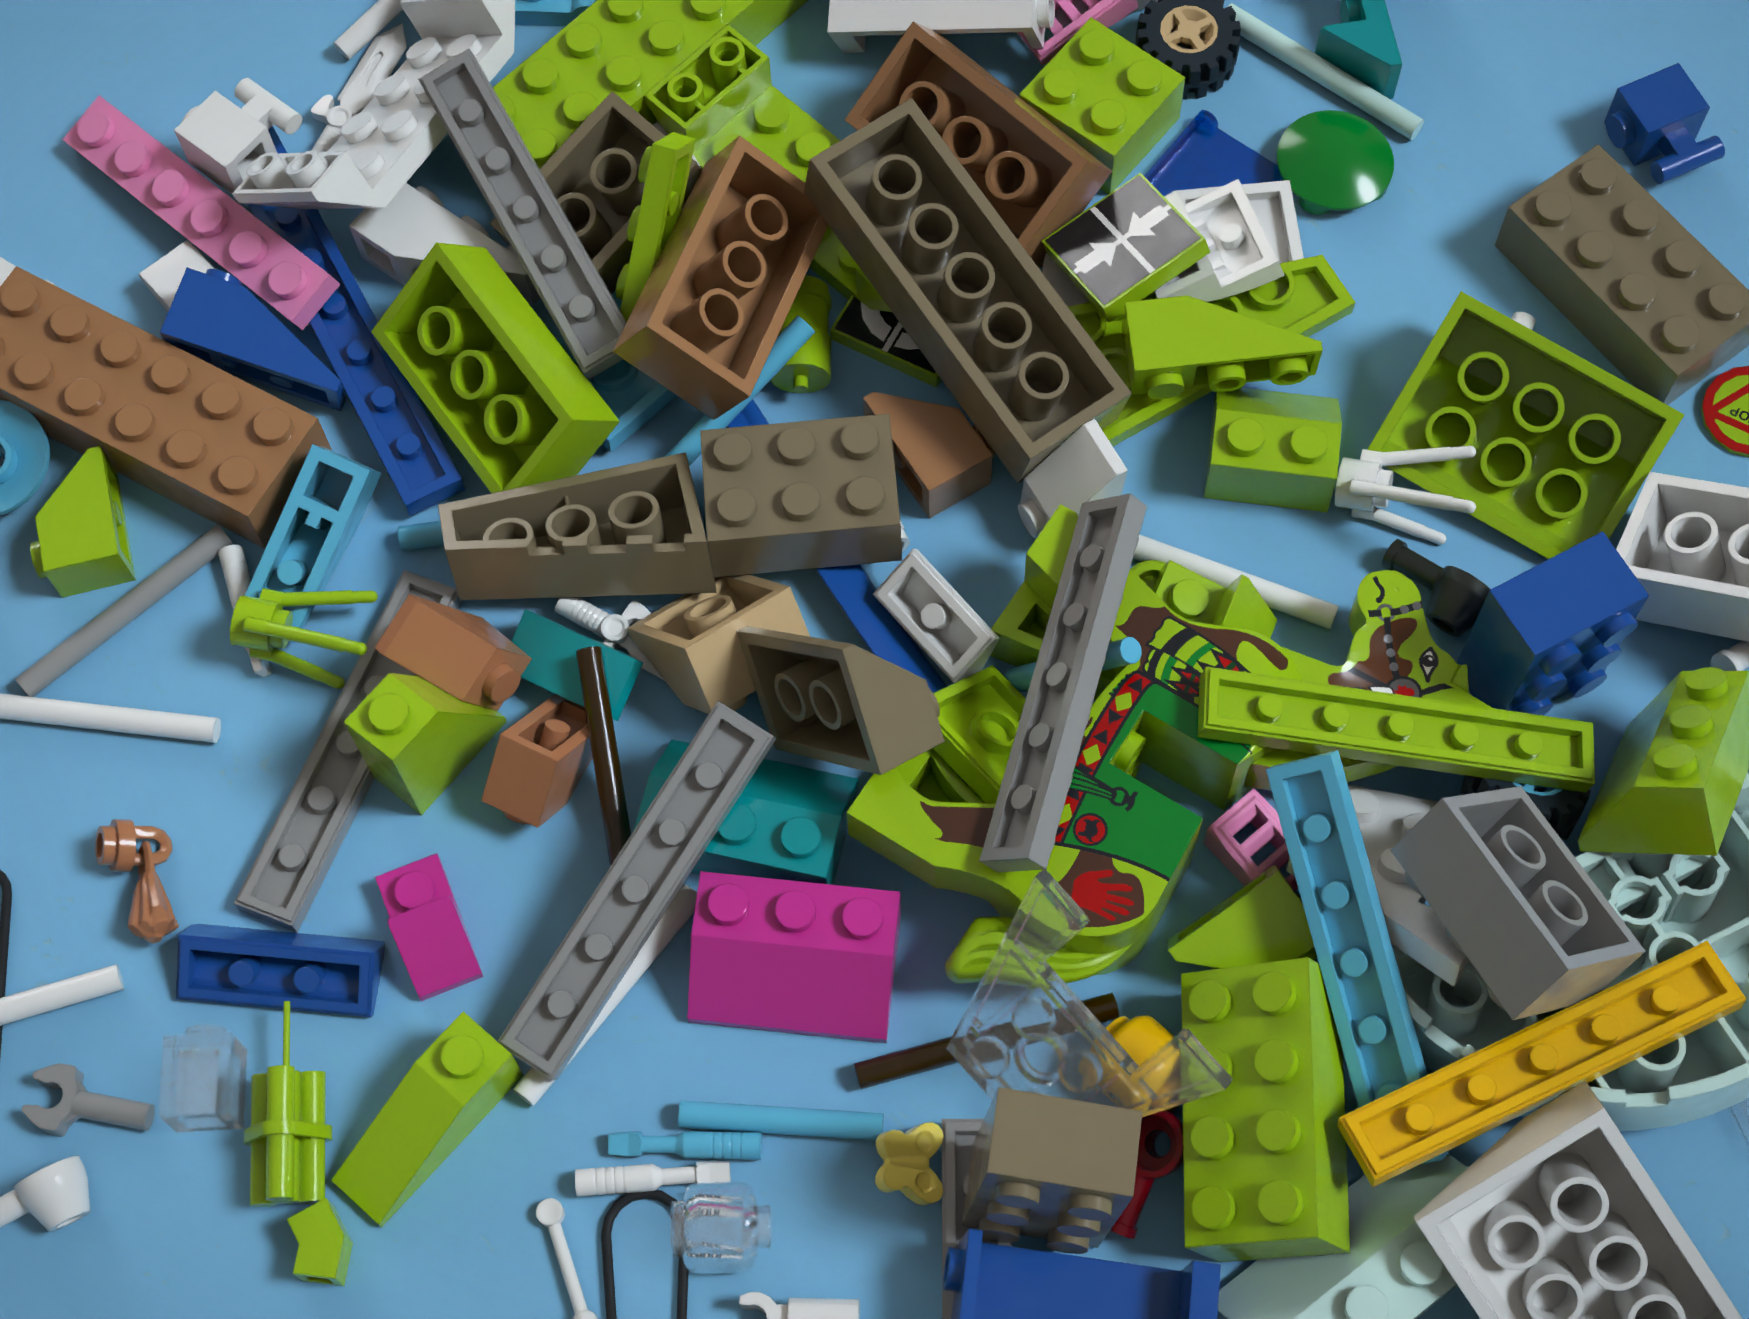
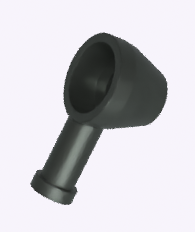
[1382,539,1491,637]

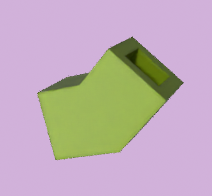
[287,1198,353,1286]

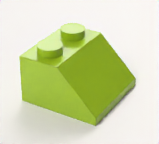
[1204,387,1342,513]

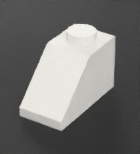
[1018,419,1128,538]

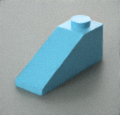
[245,444,382,643]

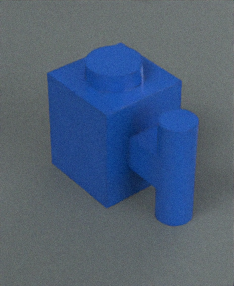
[1604,63,1725,184]

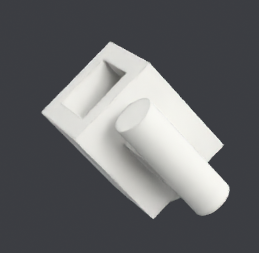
[174,78,302,194]

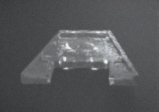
[946,869,1233,1117]

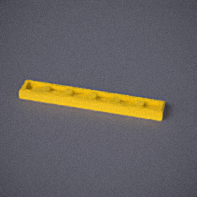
[1337,941,1747,1187]

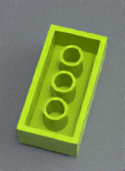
[371,242,620,493]
[1181,957,1350,1262]

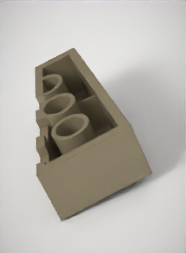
[438,452,717,600]

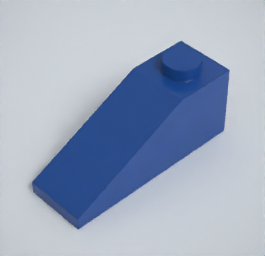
[160,267,345,411]

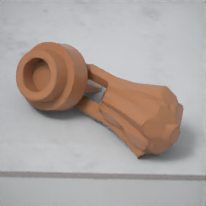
[95,819,179,944]

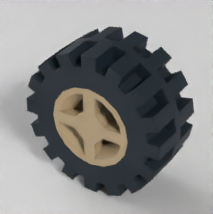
[1135,0,1241,100]

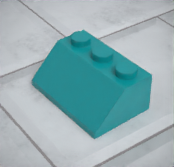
[633,739,859,885]

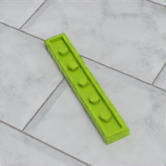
[1197,667,1595,792]

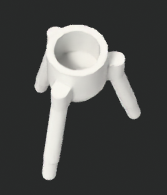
[1335,446,1476,545]

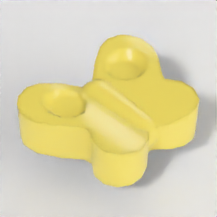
[875,1122,944,1206]

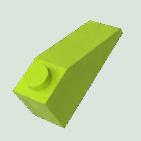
[331,1011,524,1228]

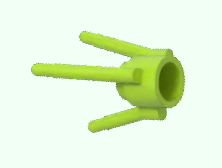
[230,588,378,689]

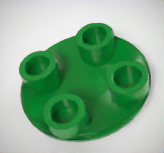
[1276,110,1394,215]

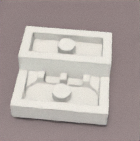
[1155,179,1284,302]

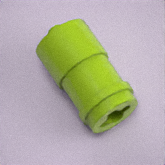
[771,275,832,393]

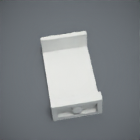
[827,0,1055,53]

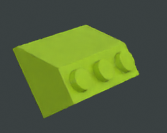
[1578,667,1749,856]

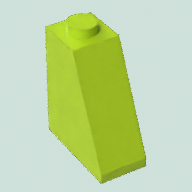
[344,673,507,816]

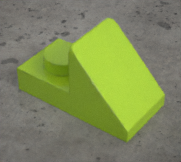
[1153,560,1278,638]

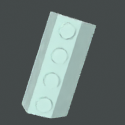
[1217,1154,1468,1319]

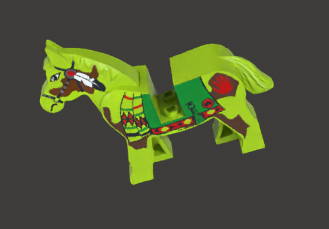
[846,504,1492,986]

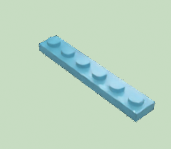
[1266,750,1449,1164]

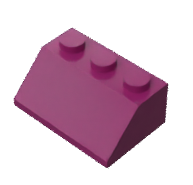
[687,871,901,1043]

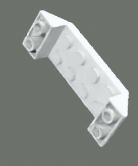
[232,0,515,209]

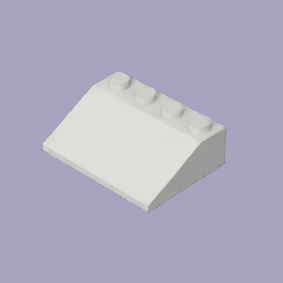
[1414,1081,1742,1319]

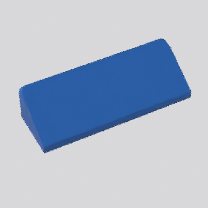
[176,924,385,1017]

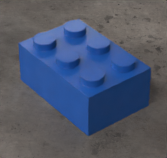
[1457,531,1649,716]

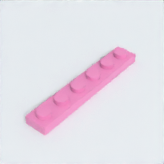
[62,95,340,331]

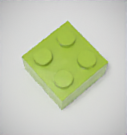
[1019,17,1185,194]

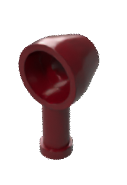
[1110,1108,1184,1239]

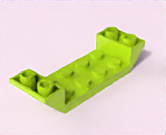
[644,24,892,312]

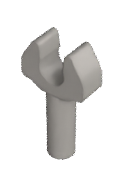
[21,1063,155,1137]

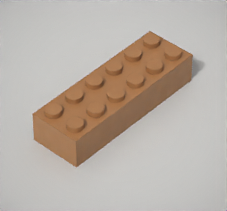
[0,266,332,549]

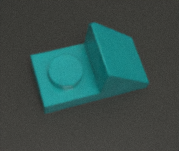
[1315,0,1402,99]

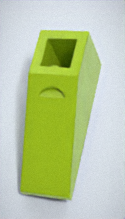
[1122,295,1323,399]

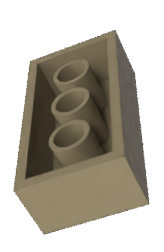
[1495,144,1749,405]

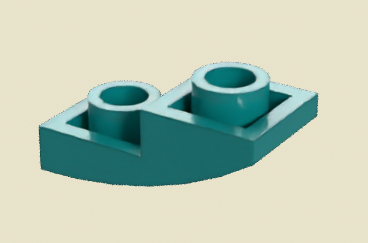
[511,609,644,721]

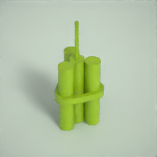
[244,1001,332,1207]

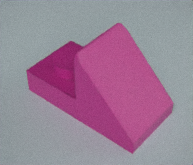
[375,853,484,1001]

